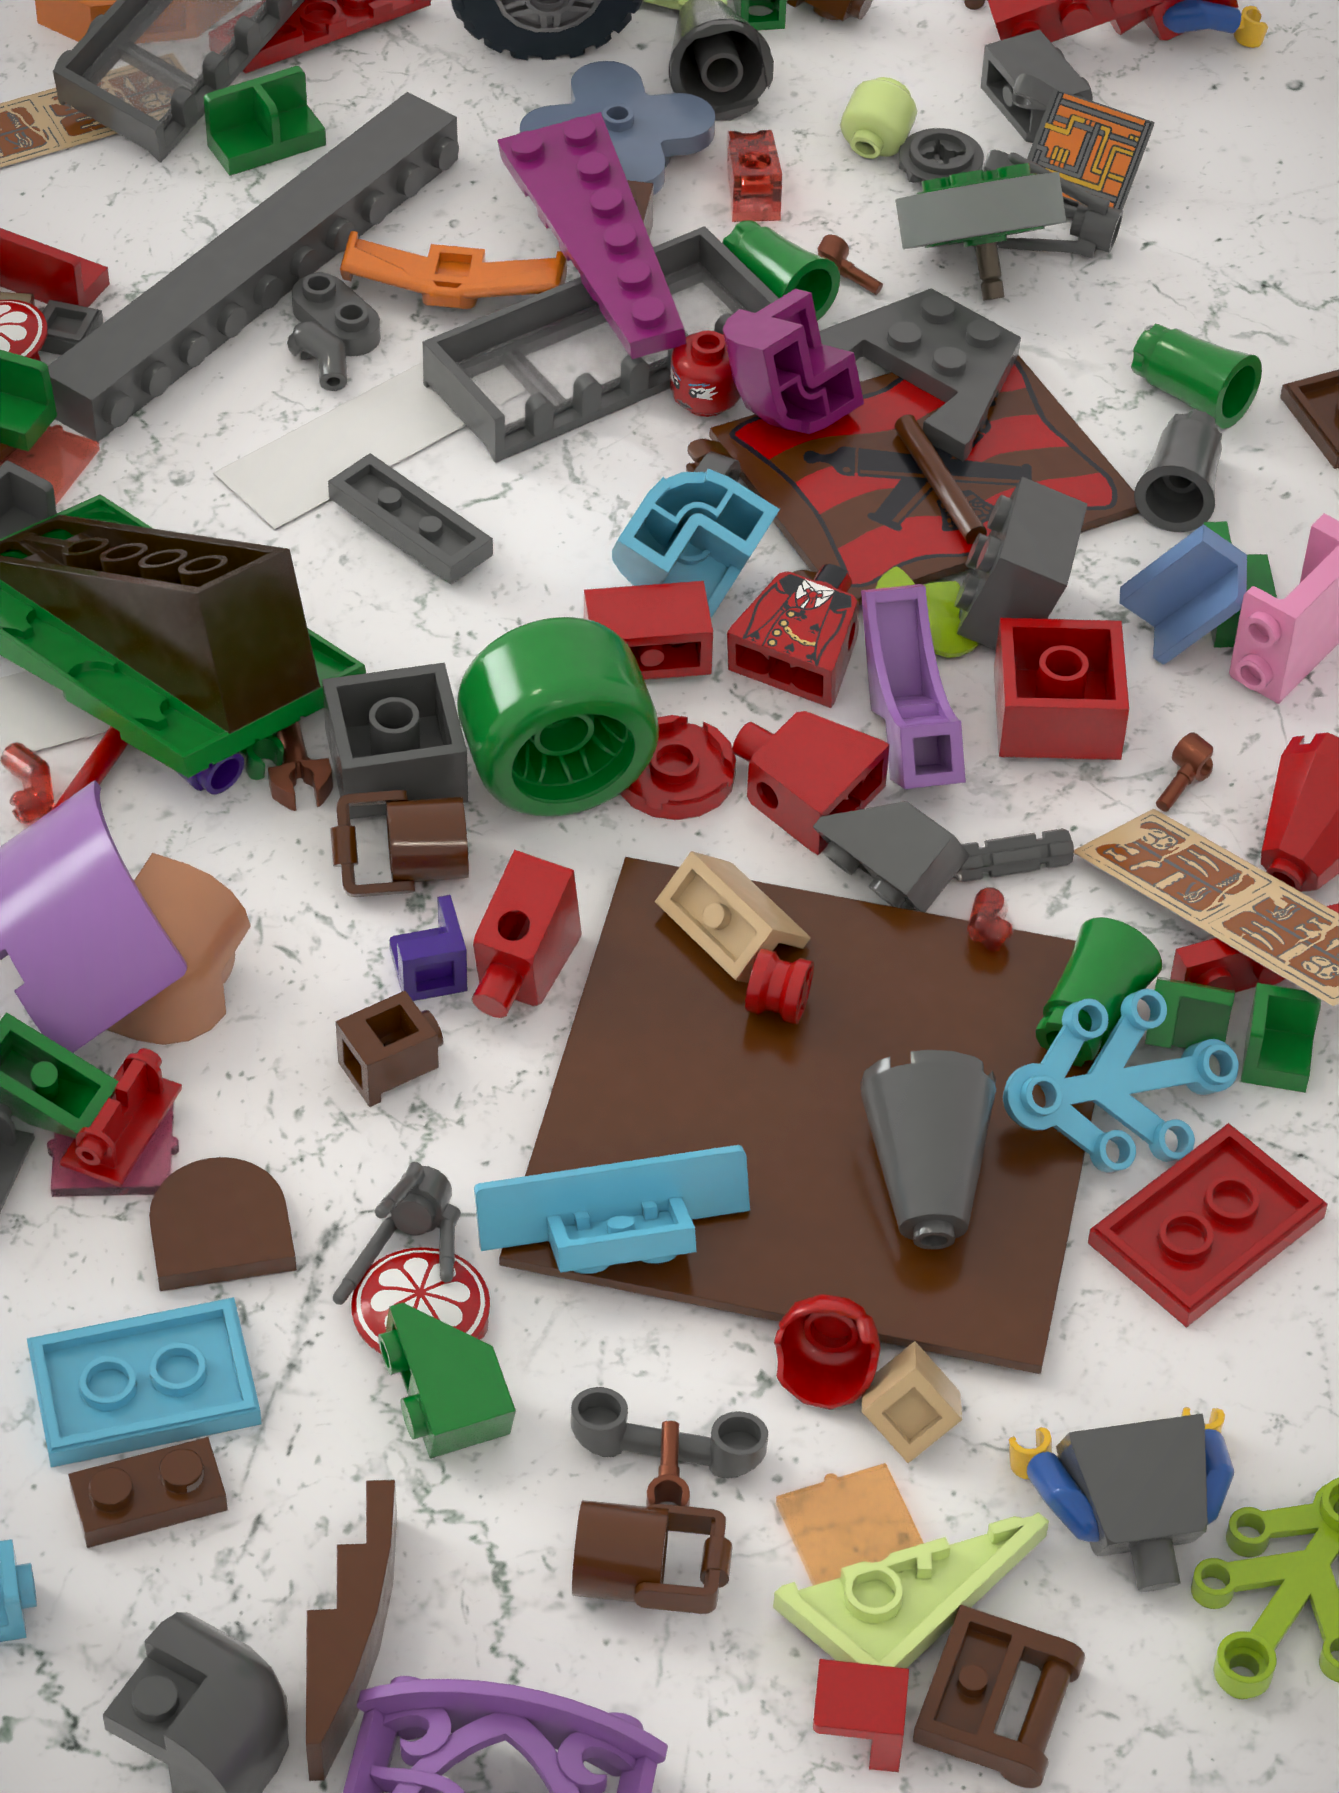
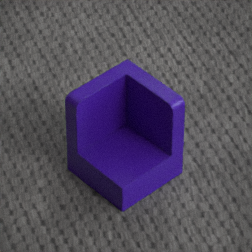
[389,895,468,1001]

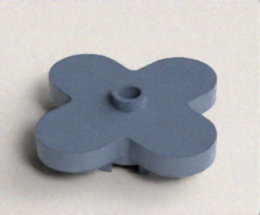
[520,61,715,195]

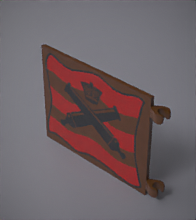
[686,355,1140,605]

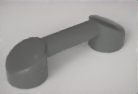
[570,1387,768,1478]

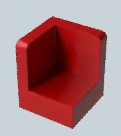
[813,1659,909,1773]

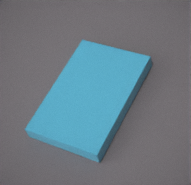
[27,1297,262,1468]

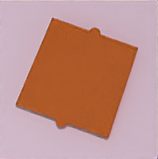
[776,1463,923,1585]

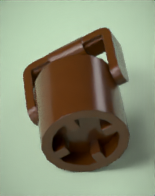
[330,790,469,897]
[572,1500,733,1614]

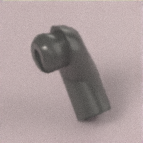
[287,321,347,391]

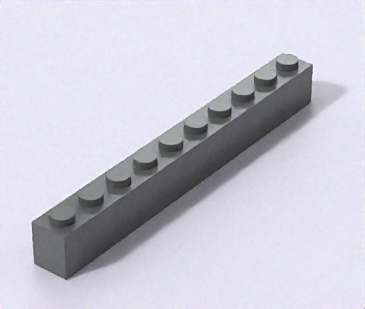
[48,92,459,443]

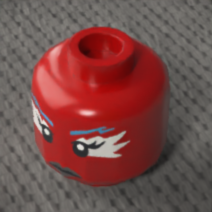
[670,330,741,417]

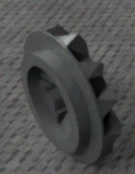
[899,128,984,183]

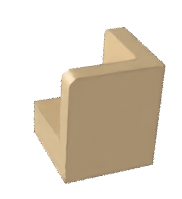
[862,1341,962,1463]

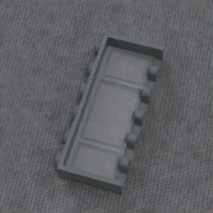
[53,0,305,162]
[422,226,779,463]

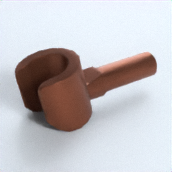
[817,234,883,295]
[1156,732,1213,812]
[646,1421,690,1507]

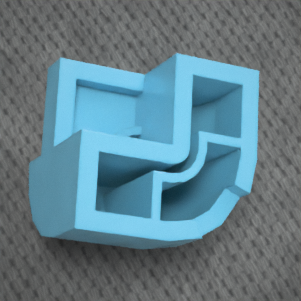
[612,469,780,618]

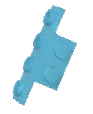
[474,1145,750,1274]

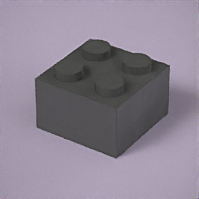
[955,477,1088,650]
[322,662,468,819]

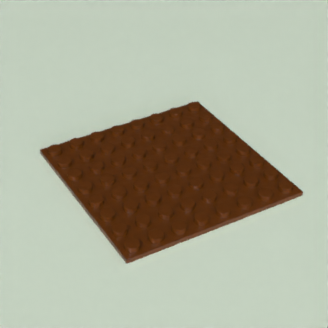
[499,857,1102,1374]

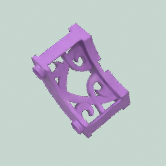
[343,1676,668,1793]

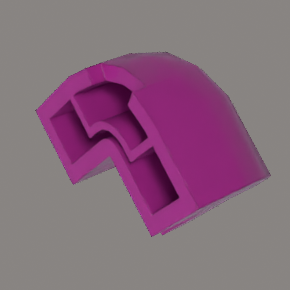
[723,289,864,434]

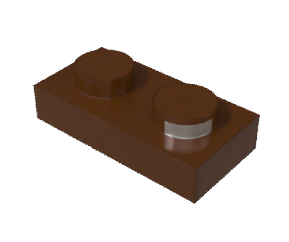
[68,1437,228,1548]

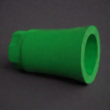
[722,220,840,321]
[1131,323,1262,429]
[1036,917,1162,1066]

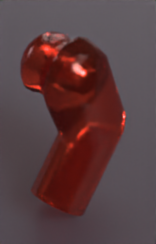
[1,742,55,824]

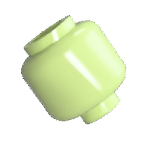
[840,77,917,159]

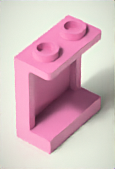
[1229,513,1339,704]

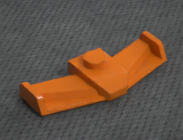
[340,231,567,309]

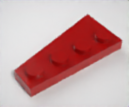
[209,0,431,74]

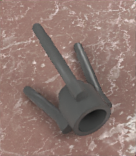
[997,152,1123,258]
[333,1162,461,1305]

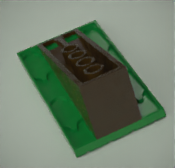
[0,494,366,778]

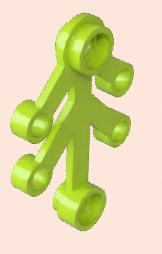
[1191,1477,1339,1699]

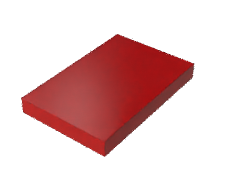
[1088,1123,1328,1328]

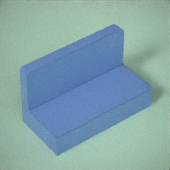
[1119,524,1247,665]

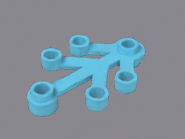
[1003,989,1239,1173]

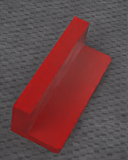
[0,228,110,307]

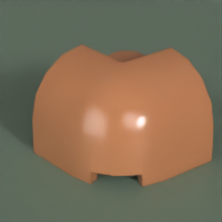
[107,853,251,1045]

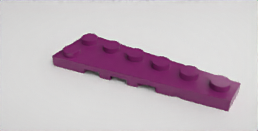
[497,112,687,359]

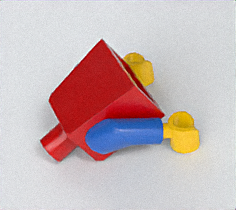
[1110,0,1268,48]

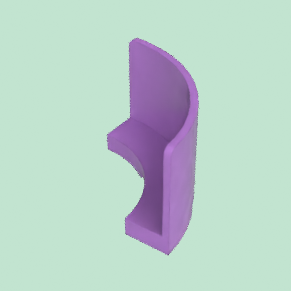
[0,780,187,1053]

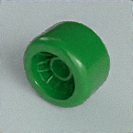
[457,617,659,816]

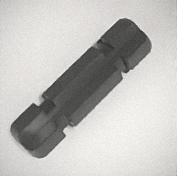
[955,828,1074,882]

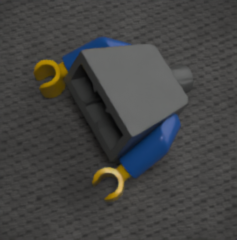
[1009,1407,1234,1592]

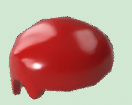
[774,1294,881,1410]

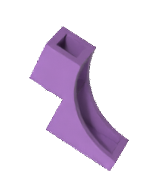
[861,584,966,789]

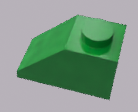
[0,1012,119,1138]

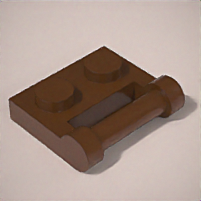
[913,1605,1085,1788]

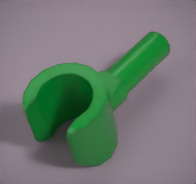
[240,735,284,780]

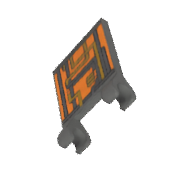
[984,73,1155,211]

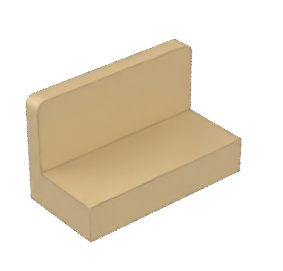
[655,851,811,983]

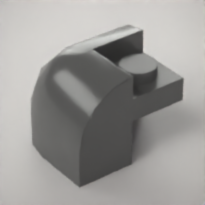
[103,1612,289,1793]

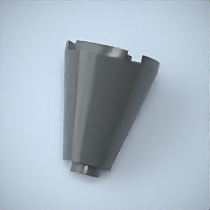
[669,0,774,121]
[860,1050,996,1249]

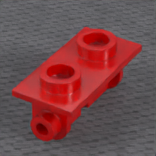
[60,1048,182,1187]

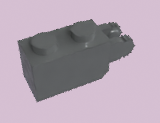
[980,29,1093,143]

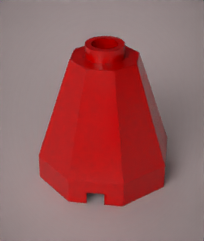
[1261,732,1339,892]

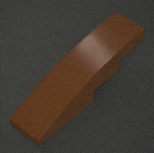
[306,1480,397,1781]

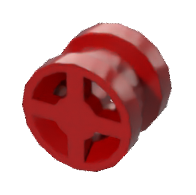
[745,948,814,1024]

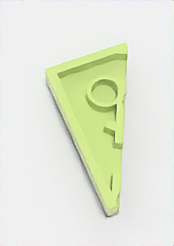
[773,1512,1049,1668]

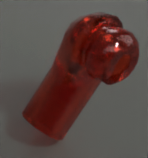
[967,887,1014,952]

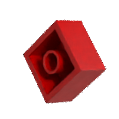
[994,618,1129,760]

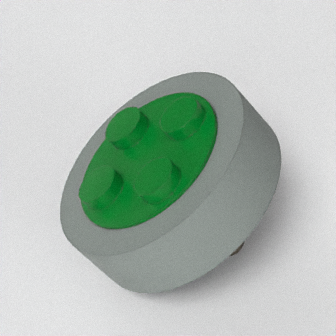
[895,163,1066,301]

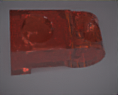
[727,130,782,222]

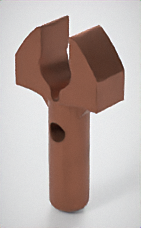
[268,721,333,811]

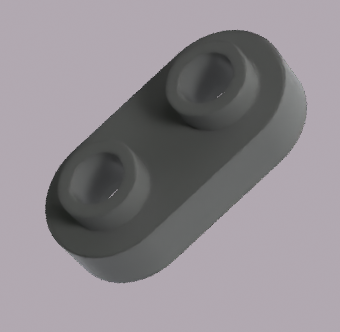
[292,272,381,356]

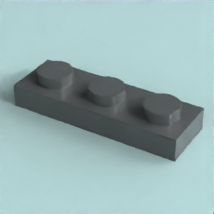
[328,453,493,585]

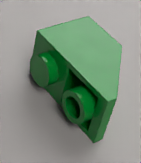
[378,1302,516,1459]

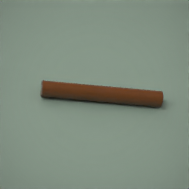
[894,415,987,544]

